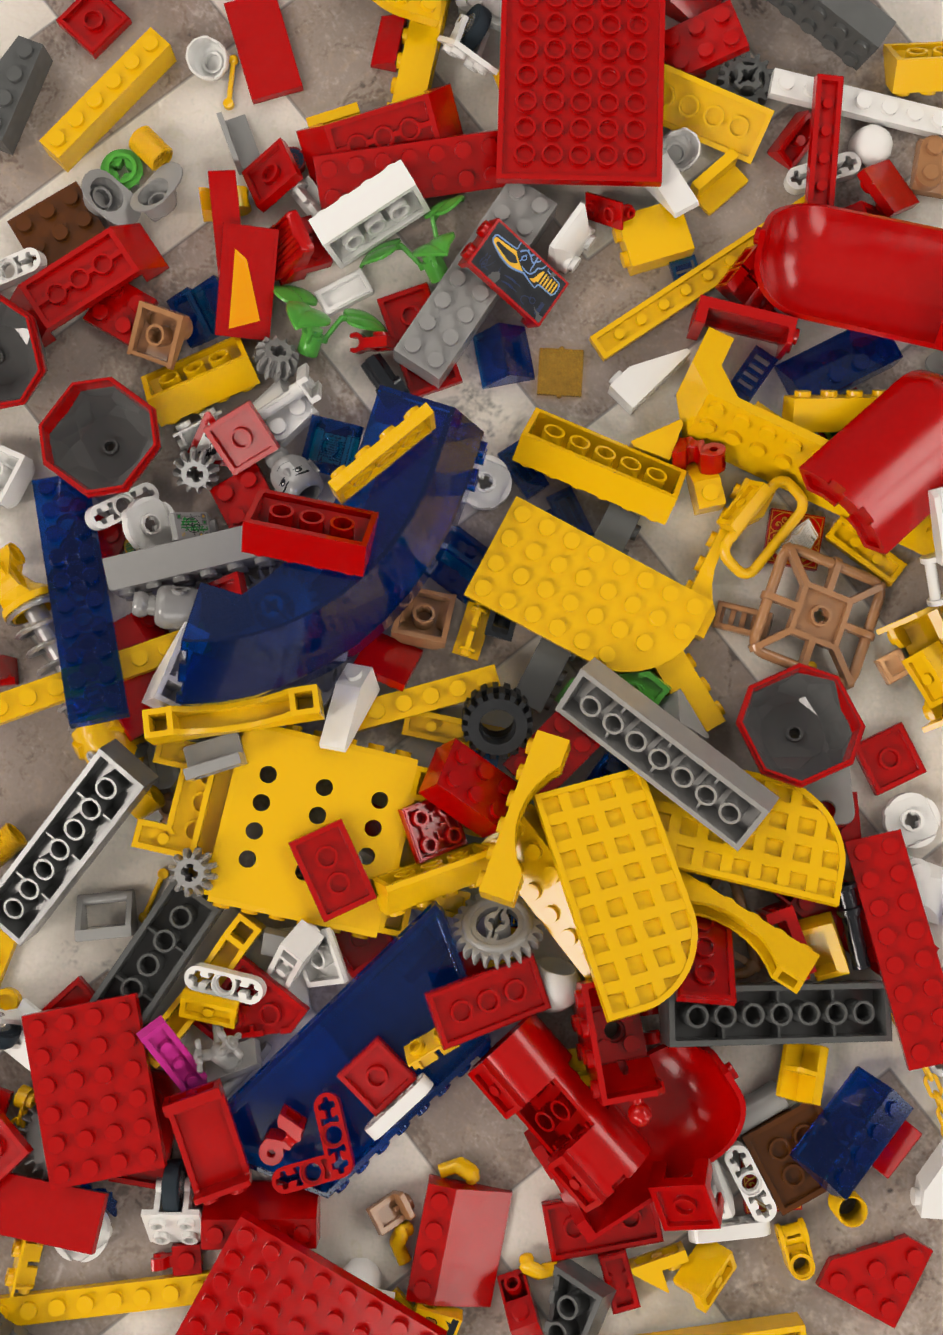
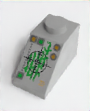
[168,512,219,541]

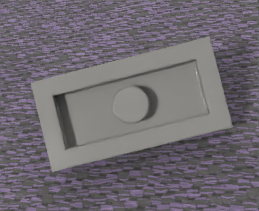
[216,112,260,175]
[183,733,248,781]

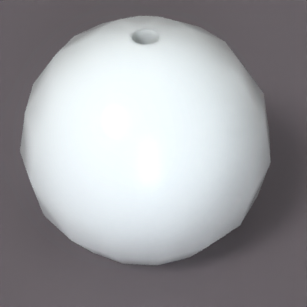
[536,957,581,1013]

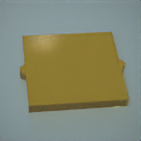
[537,346,584,399]

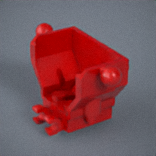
[570,979,665,1127]

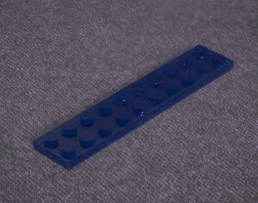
[32,476,130,729]

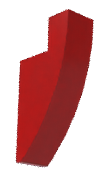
[208,170,241,277]

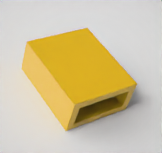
[612,203,695,276]

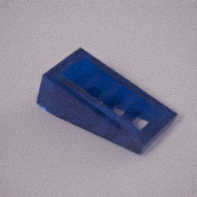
[731,345,778,402]

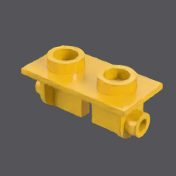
[452,601,491,661]
[404,1027,461,1070]
[4,1239,44,1298]

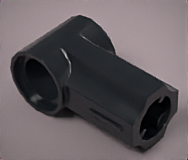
[361,353,411,411]

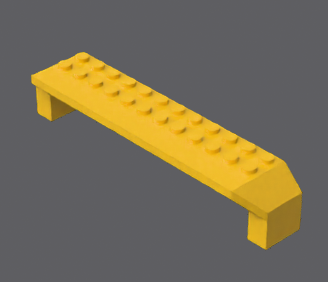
[676,327,935,555]

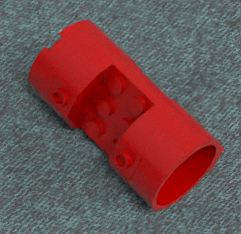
[467,1014,652,1213]

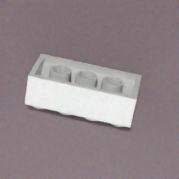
[308,159,431,269]

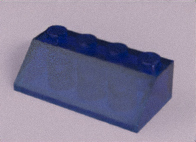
[774,330,903,395]
[790,1066,914,1200]

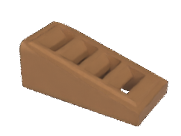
[712,600,774,639]

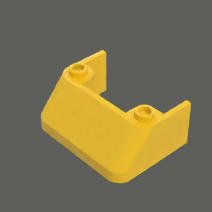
[876,605,943,733]

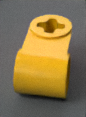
[774,1217,815,1281]

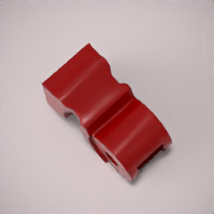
[672,436,726,475]
[259,1103,308,1166]

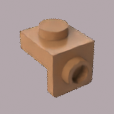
[366,1190,416,1236]

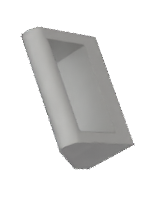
[75,889,138,942]

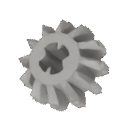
[252,335,299,383]
[172,446,220,494]
[168,847,218,897]

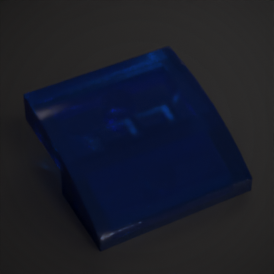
[166,275,219,348]
[423,525,488,604]

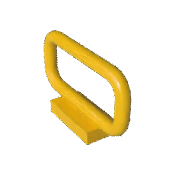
[716,475,808,579]

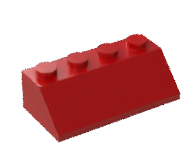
[241,488,379,577]
[201,1180,320,1250]

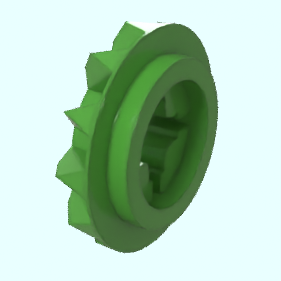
[100,149,144,191]

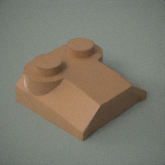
[909,135,943,199]
[127,301,193,370]
[391,583,457,650]

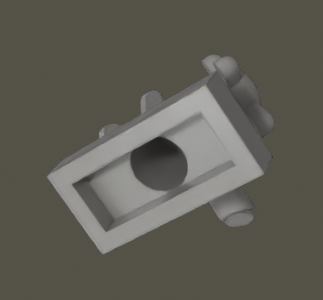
[193,1024,263,1083]

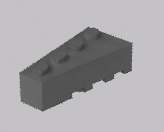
[0,35,53,155]
[543,1259,617,1335]

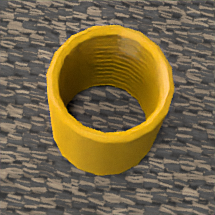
[129,126,173,171]
[0,823,27,868]
[828,1185,868,1228]

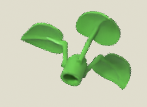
[359,195,465,284]
[273,285,388,358]

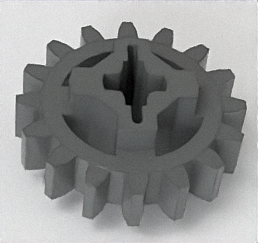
[716,51,774,106]

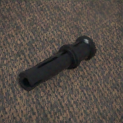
[836,881,871,970]

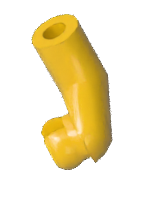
[438,1157,480,1185]
[389,1220,414,1266]
[519,1253,558,1280]

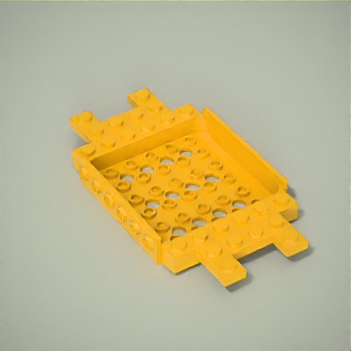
[131,724,481,939]

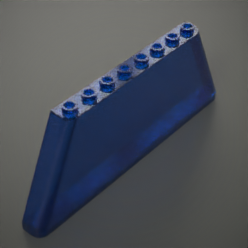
[228,901,492,1199]

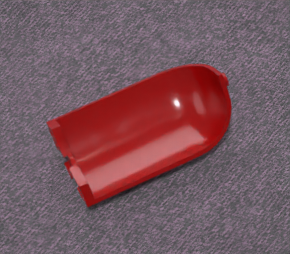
[753,203,943,351]
[799,370,943,555]
[524,1044,746,1243]

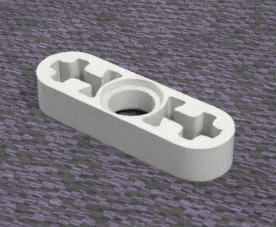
[783,151,861,195]
[0,247,47,291]
[85,482,159,531]
[184,962,267,1005]
[364,1073,434,1141]
[722,1141,777,1223]
[687,1215,771,1244]

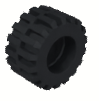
[462,682,533,760]

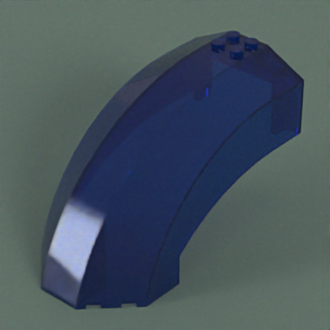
[175,385,488,706]

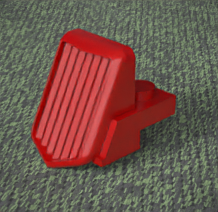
[270,209,333,285]

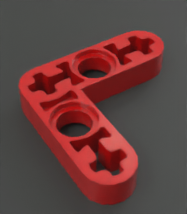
[272,1092,355,1194]

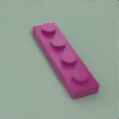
[136,1015,208,1091]

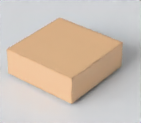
[874,648,909,685]

